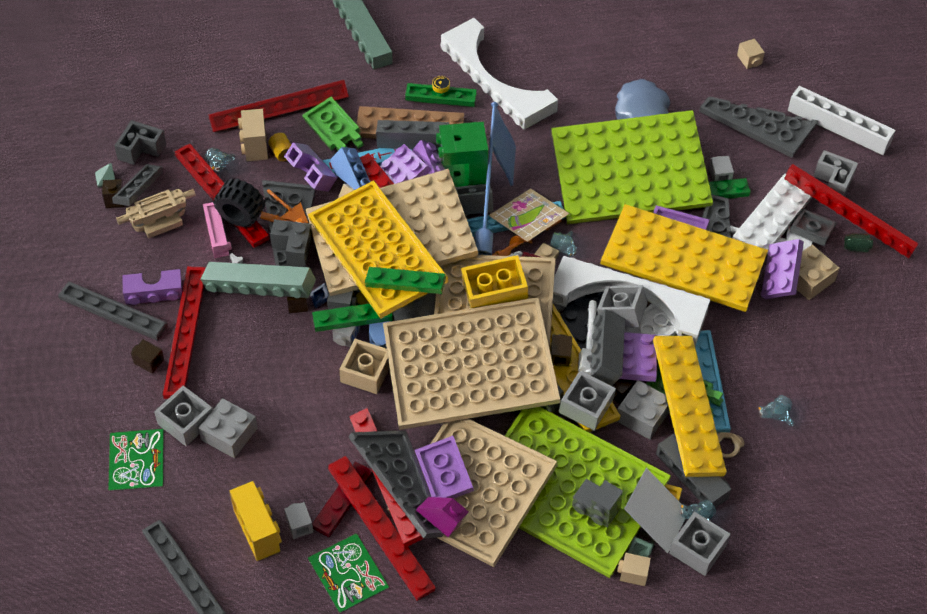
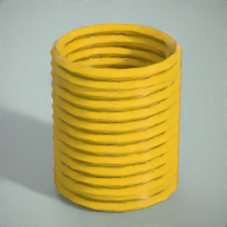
[268,133,291,162]

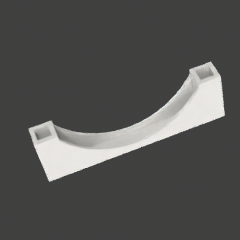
[440,18,558,130]
[553,256,710,346]

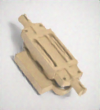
[116,189,196,238]

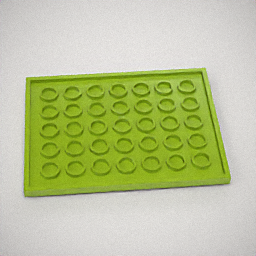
[551,110,713,224]
[505,407,671,578]

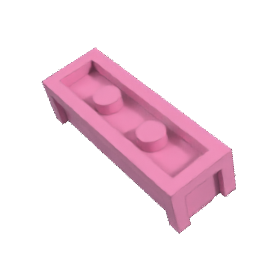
[203,202,232,258]

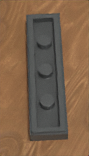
[112,164,163,206]

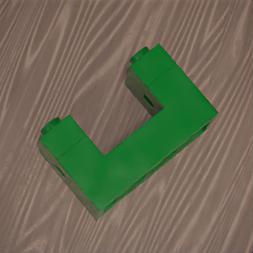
[436,122,488,187]

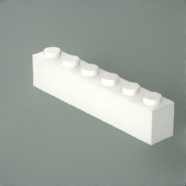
[788,86,895,155]

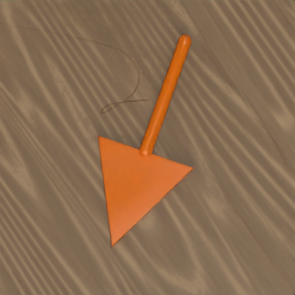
[267,189,308,223]

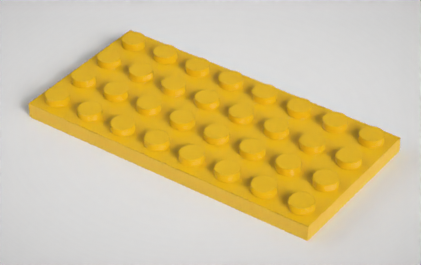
[308,180,449,319]
[600,204,768,312]

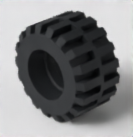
[213,178,265,227]

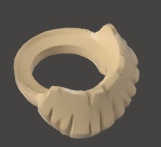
[717,432,744,458]

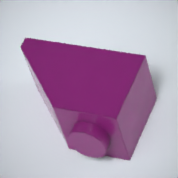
[416,497,469,537]

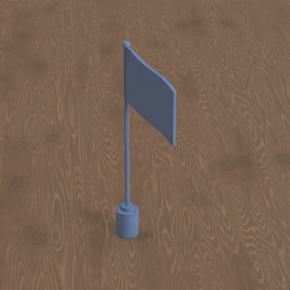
[474,102,516,256]

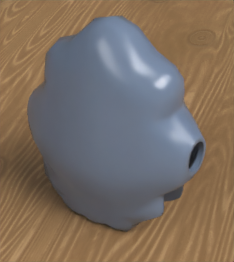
[615,79,670,120]

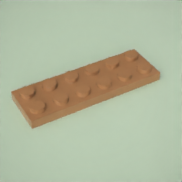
[357,106,464,139]

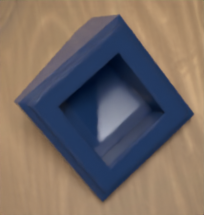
[310,283,329,308]

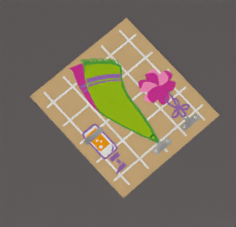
[489,188,569,242]

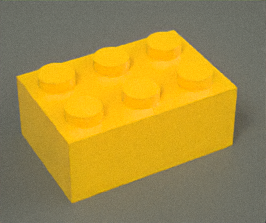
[461,255,528,309]
[229,481,282,561]

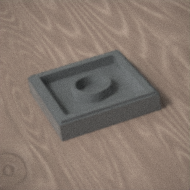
[790,209,837,246]

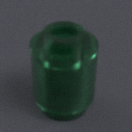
[844,233,873,253]

